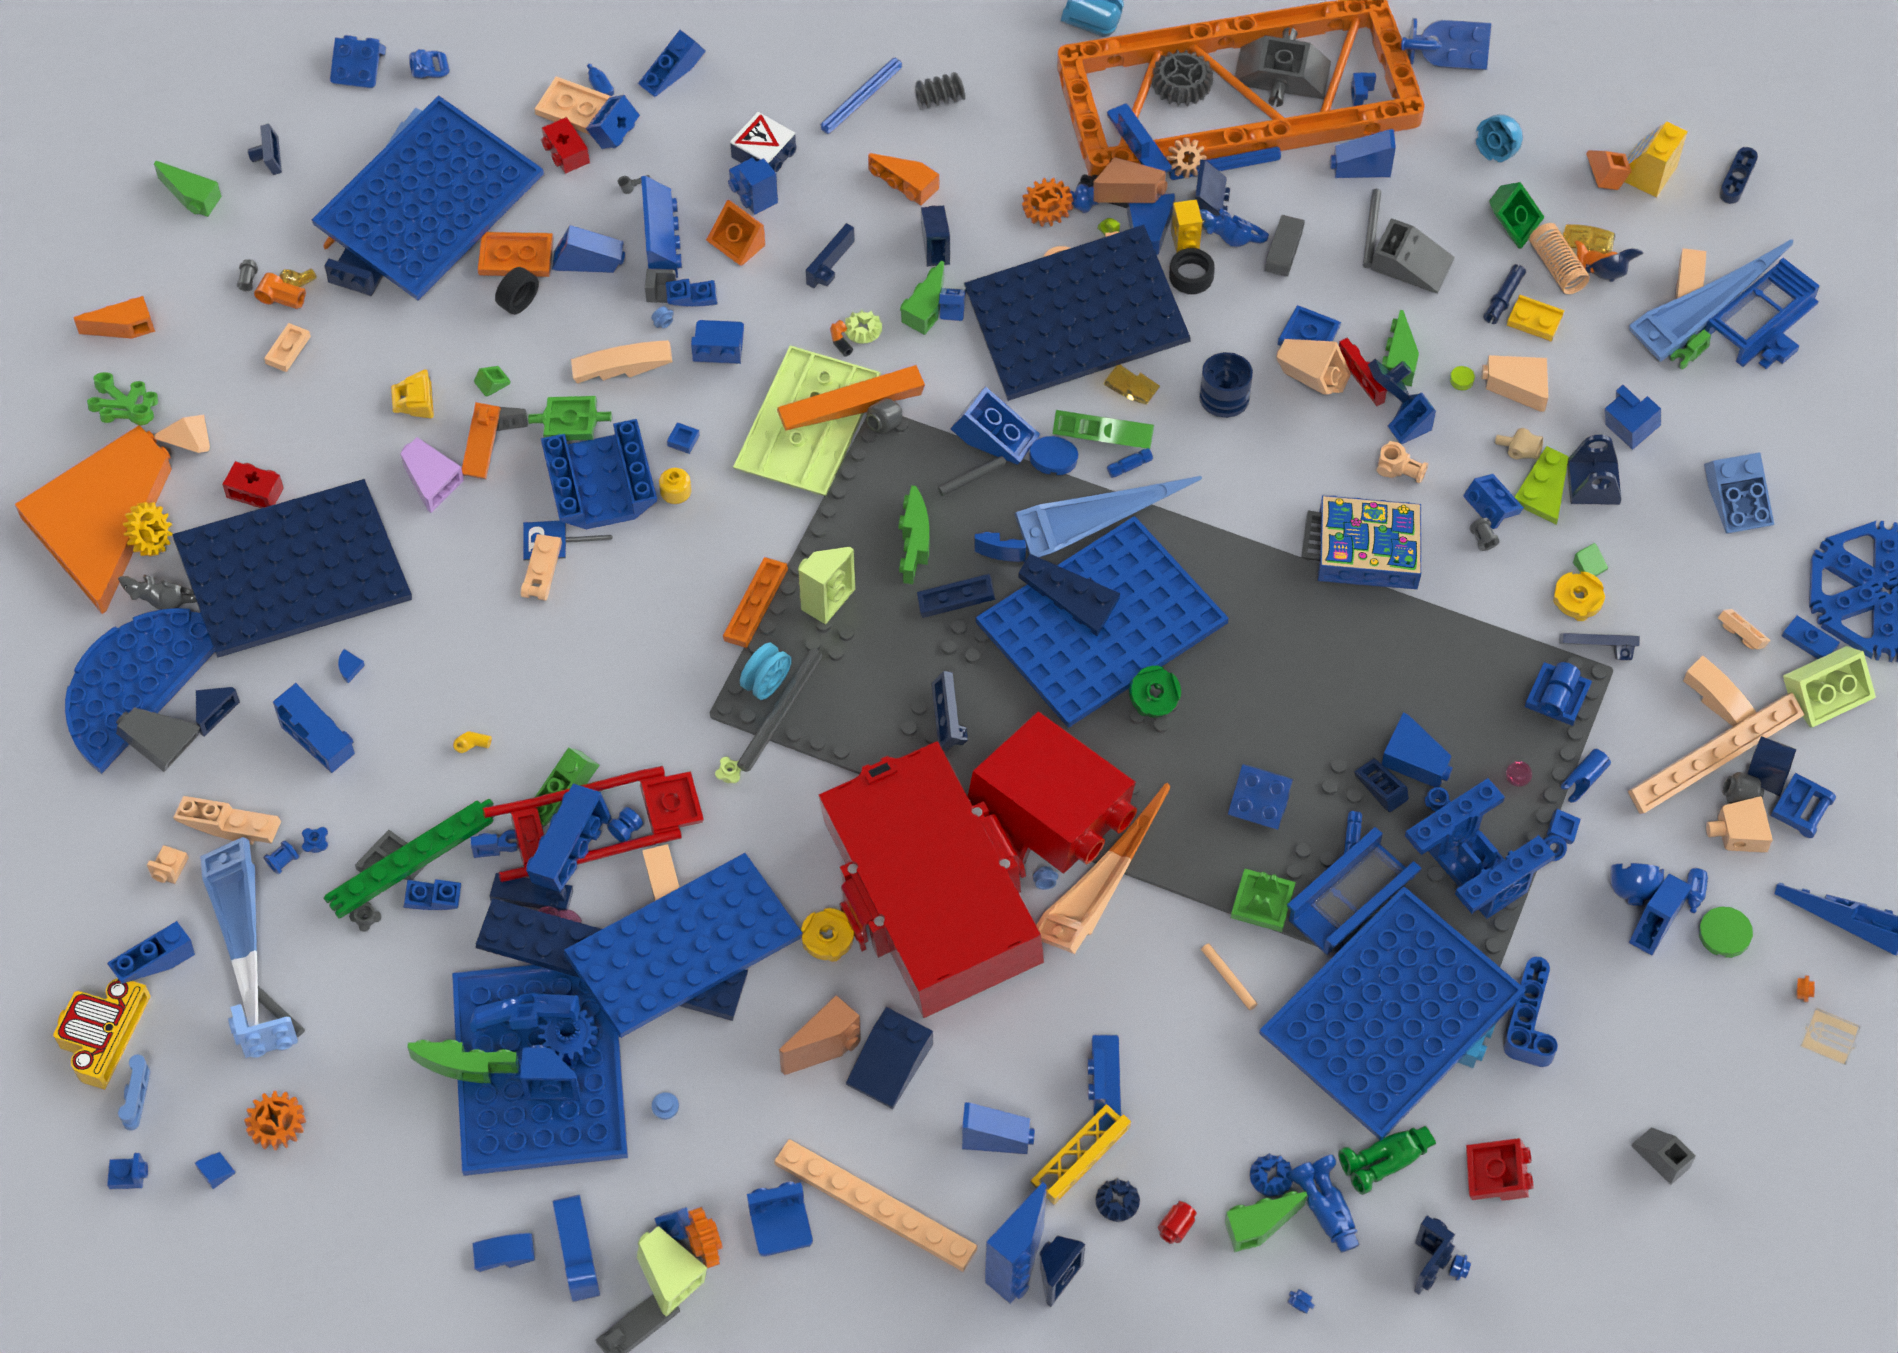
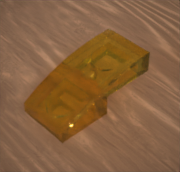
[1561,224,1615,254]
[1104,365,1160,405]

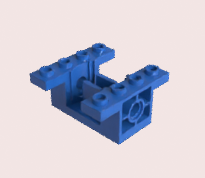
[1405,778,1556,919]

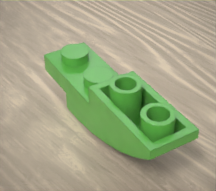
[1052,410,1154,449]
[899,485,930,584]
[407,1040,519,1083]

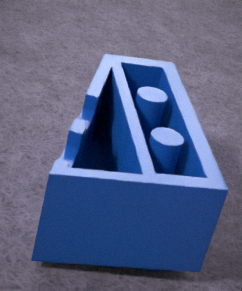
[273,683,355,773]

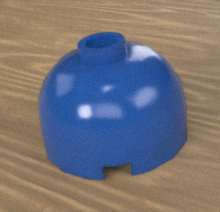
[1610,863,1664,906]

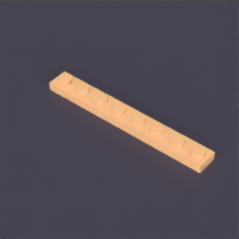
[1628,693,1805,814]
[775,1139,977,1272]

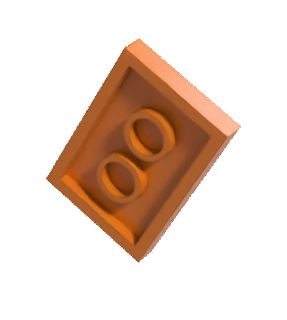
[478,232,553,277]

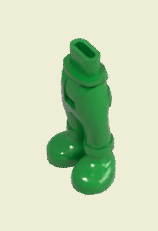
[1338,1126,1436,1195]

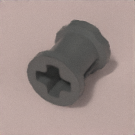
[1469,518,1500,551]

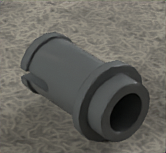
[237,259,258,291]

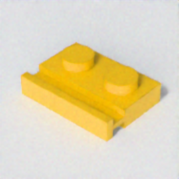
[1507,295,1565,342]

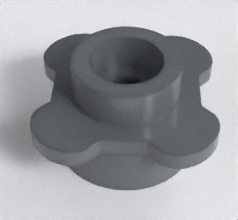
[349,902,381,932]

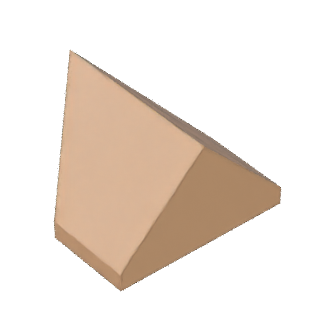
[154,415,210,453]

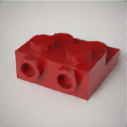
[1466,1138,1534,1201]

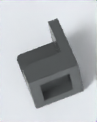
[645,269,676,303]

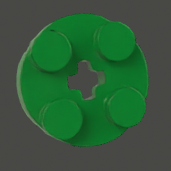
[1129,666,1181,718]

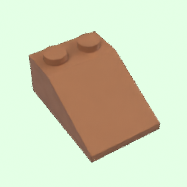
[779,995,861,1075]

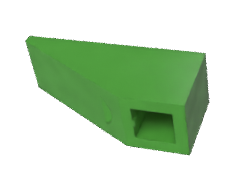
[900,260,944,335]
[1382,310,1419,387]
[534,747,600,826]
[1225,1191,1307,1252]

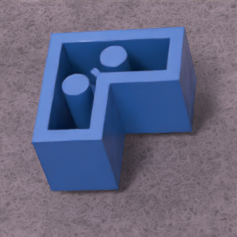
[728,157,778,215]

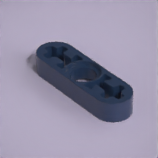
[1719,147,1758,204]

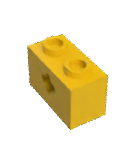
[1171,199,1202,253]

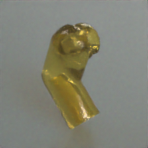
[280,268,317,287]

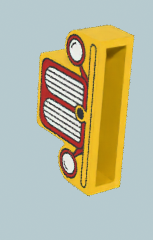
[53,978,151,1090]

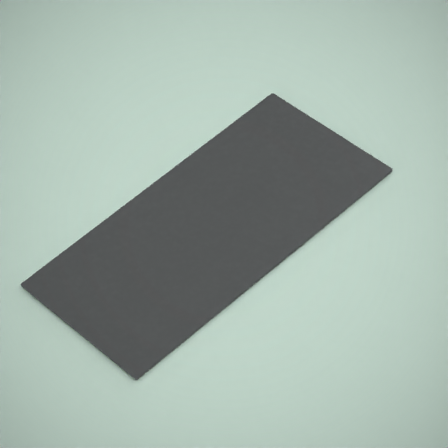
[710,417,1613,967]

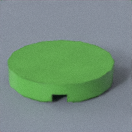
[1699,906,1753,958]

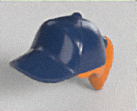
[1575,240,1644,282]

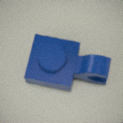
[1759,332,1800,369]
[470,830,517,858]

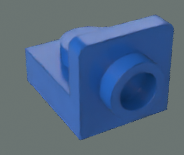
[1351,72,1376,106]
[107,1153,148,1189]

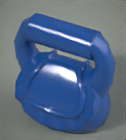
[409,49,450,78]

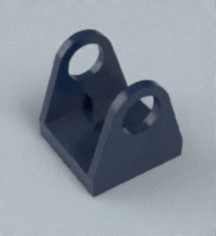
[1567,435,1622,505]

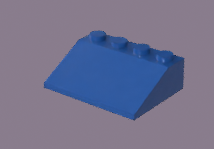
[985,1182,1047,1304]

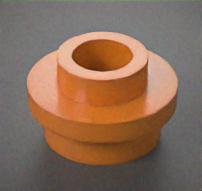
[1797,975,1815,1002]

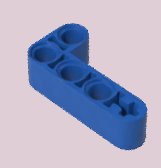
[1503,957,1558,1067]
[552,1194,600,1302]

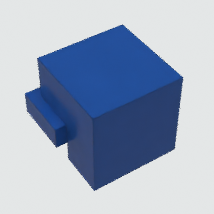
[1605,385,1661,450]

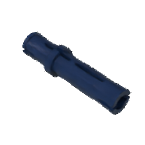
[1483,264,1526,324]

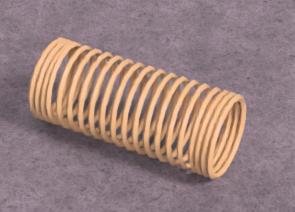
[1529,223,1590,294]

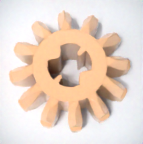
[1166,138,1207,178]

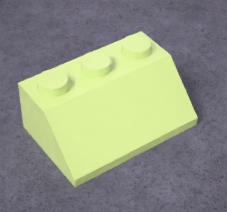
[798,547,855,625]
[1783,646,1876,728]

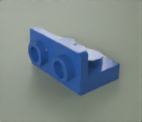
[1463,474,1524,529]

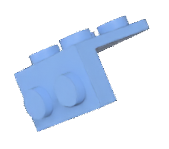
[228,1004,298,1058]

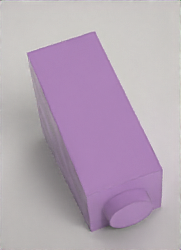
[400,437,464,513]

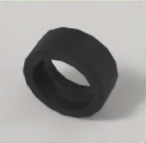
[1169,248,1215,294]
[495,267,539,315]

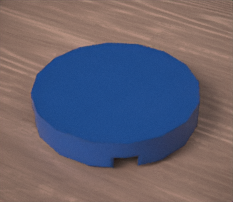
[1029,436,1079,475]

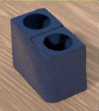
[1748,736,1796,796]

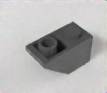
[1631,1128,1696,1185]

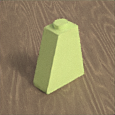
[637,1226,707,1316]

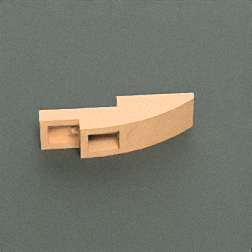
[173,796,281,845]

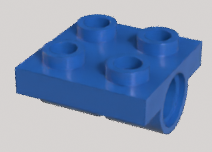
[1525,662,1592,726]
[1228,764,1293,830]

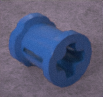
[263,841,299,875]

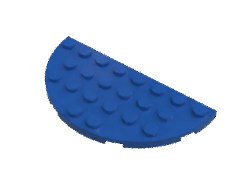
[65,608,215,774]

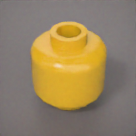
[659,467,692,504]

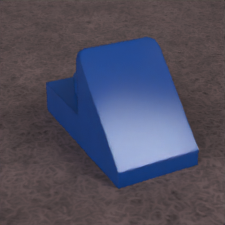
[939,288,966,321]

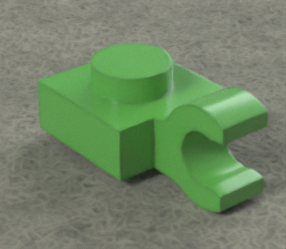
[1670,330,1711,369]

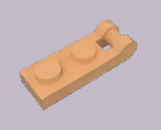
[521,534,562,601]

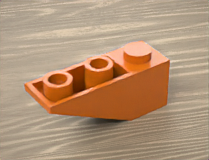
[868,153,939,205]
[73,296,155,339]

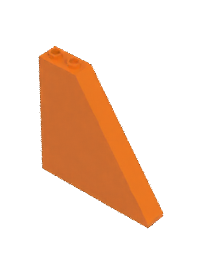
[15,425,172,614]

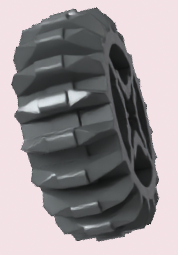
[1152,49,1213,107]

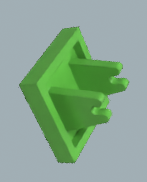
[1231,869,1296,932]

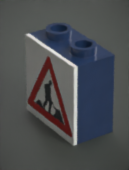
[730,112,797,172]

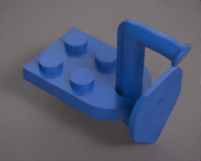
[1401,18,1492,69]

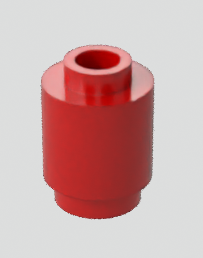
[1158,1201,1197,1244]

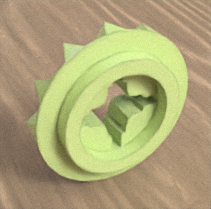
[845,309,882,344]

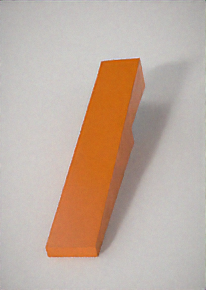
[777,365,925,431]

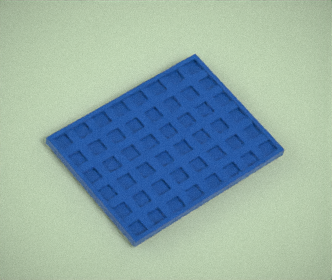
[976,516,1229,728]

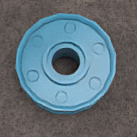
[740,642,791,700]

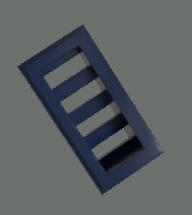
[1354,758,1409,812]

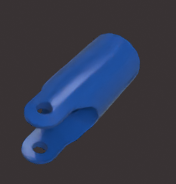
[1561,749,1611,803]

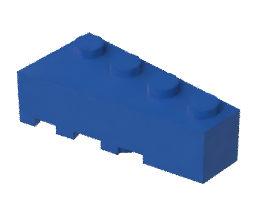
[526,784,612,892]

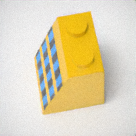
[1624,121,1688,198]

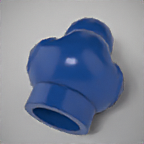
[1060,184,1099,213]

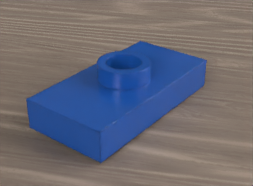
[1782,615,1840,659]

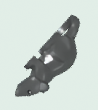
[118,575,196,610]

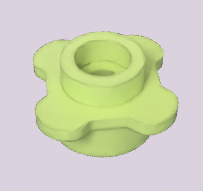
[715,757,741,783]

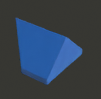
[1388,393,1436,444]

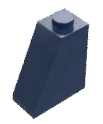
[921,205,950,267]

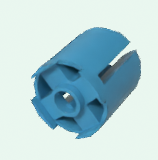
[1061,0,1124,37]

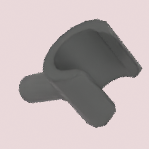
[618,175,650,194]

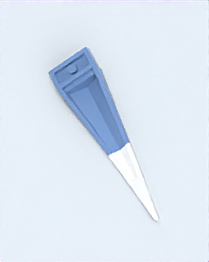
[200,837,258,1027]

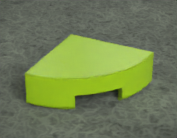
[1098,218,1120,235]

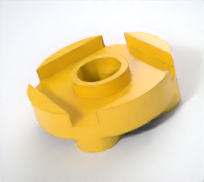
[1553,571,1605,621]
[801,908,854,962]

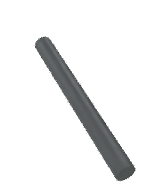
[1363,189,1381,268]

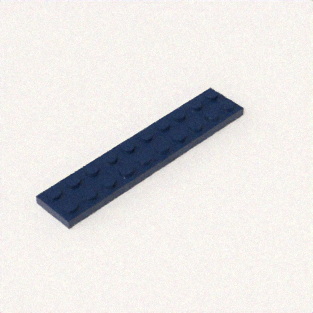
[476,898,748,1021]

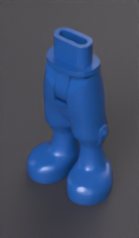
[1289,1154,1360,1253]

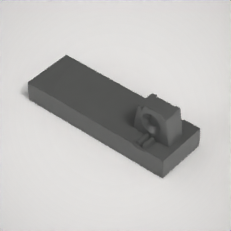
[596,1294,680,1353]

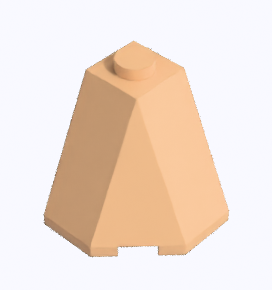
[1277,339,1351,394]

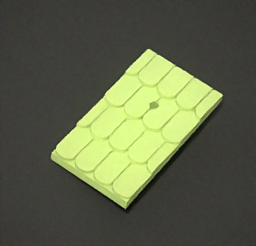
[733,346,881,496]

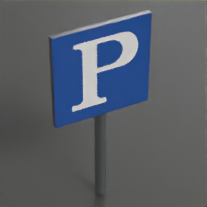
[523,520,613,561]

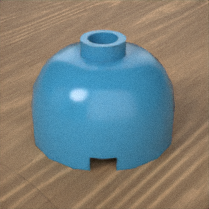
[1476,114,1523,162]

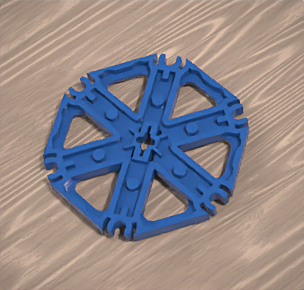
[1809,520,1898,662]

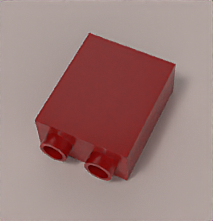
[968,711,1137,874]

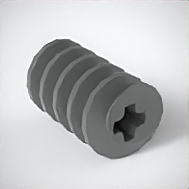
[915,72,966,110]

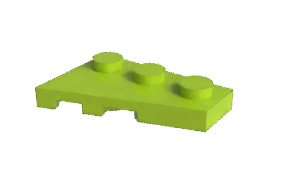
[1515,446,1569,525]

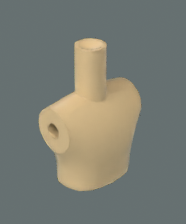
[1495,428,1543,459]

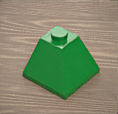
[1489,182,1545,249]

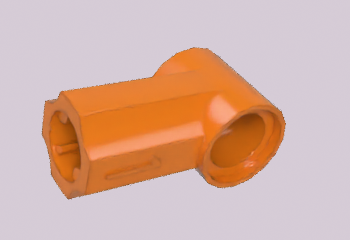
[254,272,306,309]

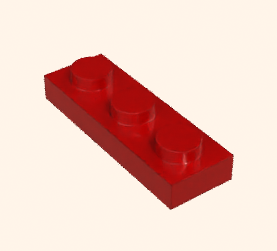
[1339,338,1387,406]

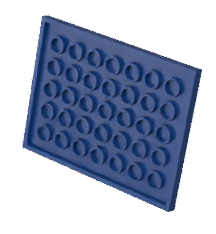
[311,95,544,301]
[1259,887,1526,1141]
[452,965,628,1176]

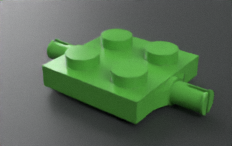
[528,396,612,441]

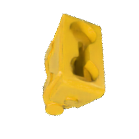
[391,369,434,418]

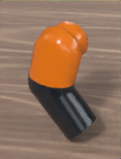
[830,320,853,357]

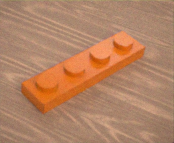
[723,557,788,648]

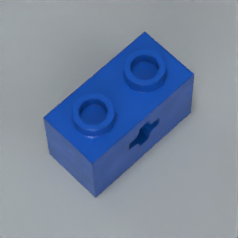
[586,95,640,149]

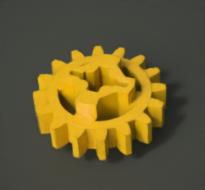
[123,502,173,557]

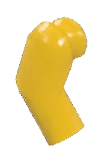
[453,731,492,753]

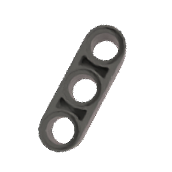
[1265,215,1305,277]

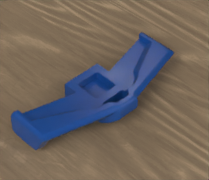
[470,993,580,1033]

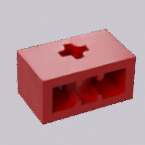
[541,117,590,174]
[222,461,284,508]

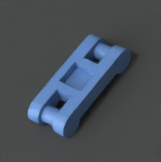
[118,1054,150,1131]

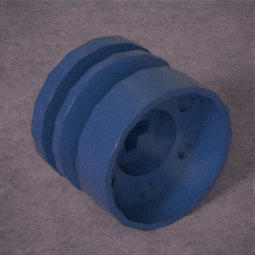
[1199,352,1253,418]

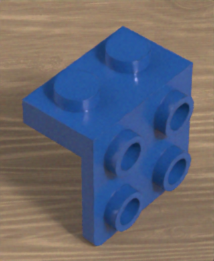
[330,35,386,88]
[691,320,744,364]
[747,1182,813,1257]

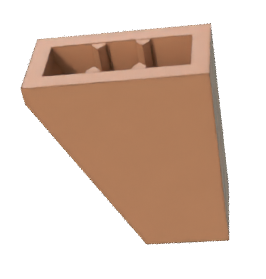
[1094,157,1167,203]

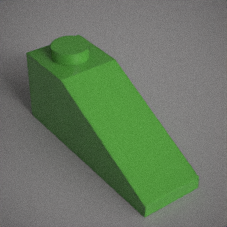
[154,160,222,217]

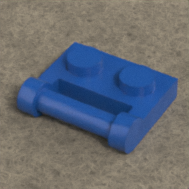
[1771,773,1836,838]

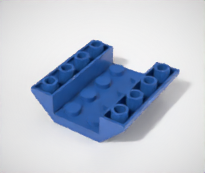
[541,419,657,530]

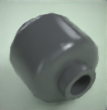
[866,398,903,434]
[1723,772,1764,804]

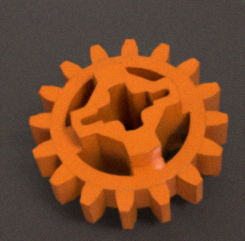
[1022,178,1073,227]
[244,1091,306,1151]
[685,1207,723,1269]

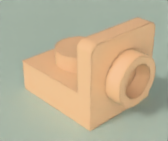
[147,845,189,884]

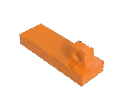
[462,402,501,479]

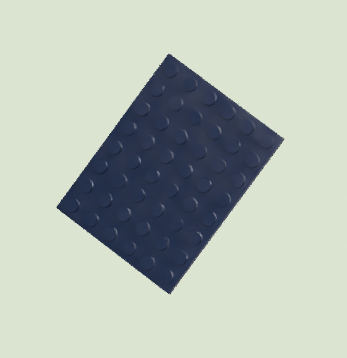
[964,225,1191,401]
[172,479,412,658]

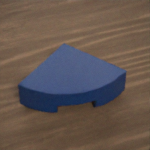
[338,649,365,683]

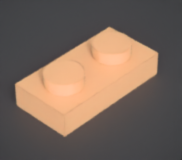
[264,323,311,372]
[1718,609,1770,650]

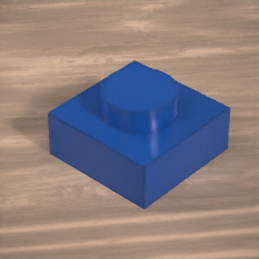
[667,422,700,454]
[1547,809,1581,844]

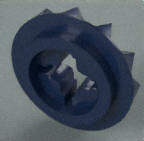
[1096,1178,1140,1222]

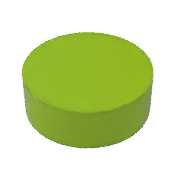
[1450,366,1475,391]

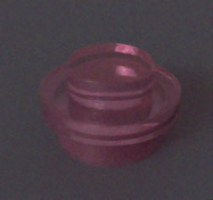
[1506,761,1532,787]

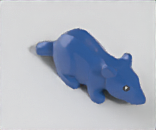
[1200,208,1269,247]

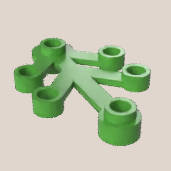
[87,372,158,425]

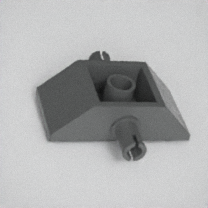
[1235,28,1331,107]

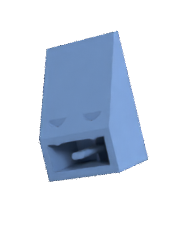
[1704,452,1774,534]

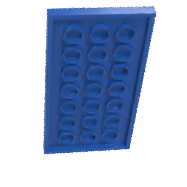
[564,853,803,1038]

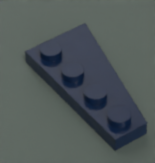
[1018,554,1120,637]

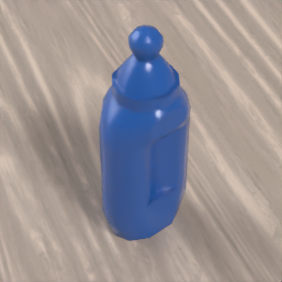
[587,63,614,96]
[1687,868,1708,913]

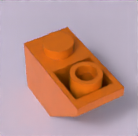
[1586,150,1632,190]

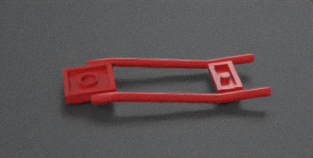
[483,766,704,882]

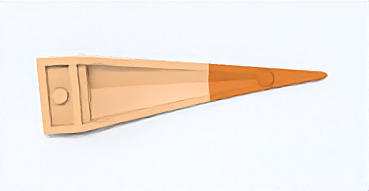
[1036,783,1170,954]

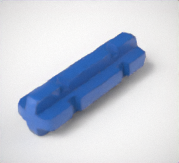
[1107,448,1153,478]
[1344,811,1362,854]

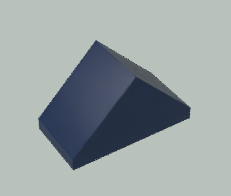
[196,687,240,737]

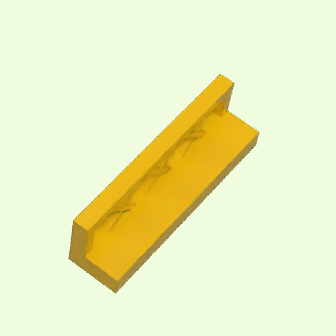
[1030,1104,1131,1205]

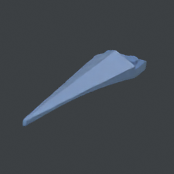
[1629,239,1794,362]
[1014,476,1202,558]

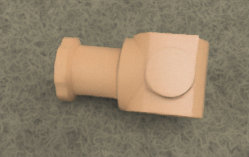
[1376,441,1429,483]

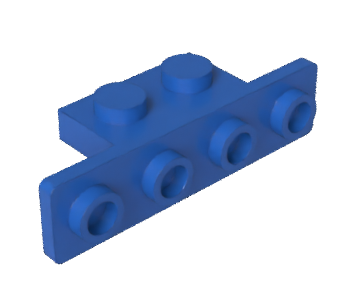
[1107,104,1172,173]
[1087,1035,1121,1137]

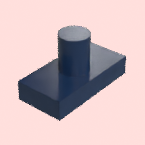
[248,123,282,175]
[1368,359,1412,403]

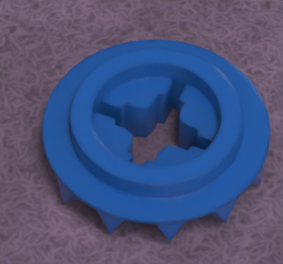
[1250,1153,1293,1197]

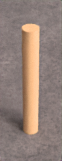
[1201,943,1257,1010]

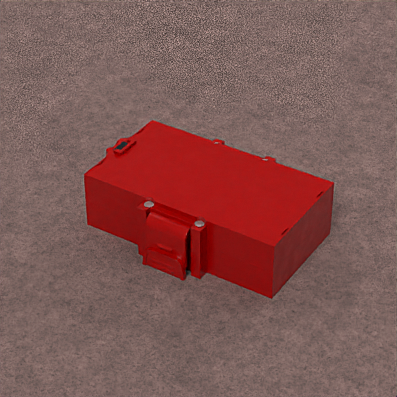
[818,741,1044,1018]

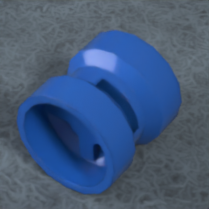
[607,807,644,843]

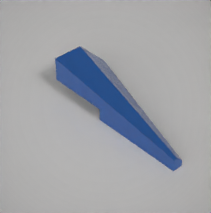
[1775,883,1898,956]

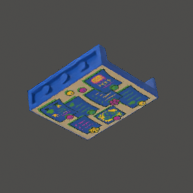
[1318,495,1421,590]

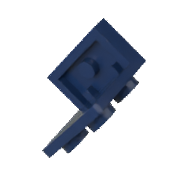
[324,248,383,296]
[1414,1215,1455,1295]

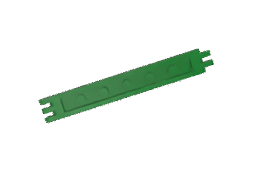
[324,799,495,919]

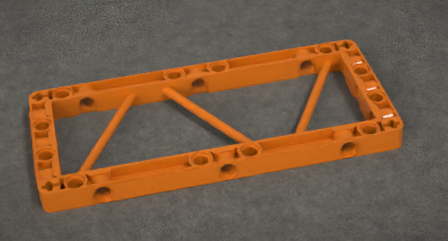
[1057,0,1425,176]

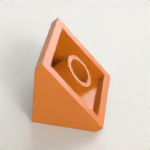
[706,200,765,266]

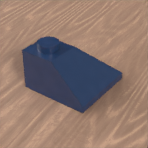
[1039,1236,1085,1307]

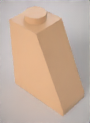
[1482,355,1548,412]

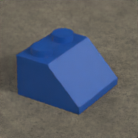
[520,1045,581,1101]

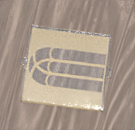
[1801,1008,1861,1065]

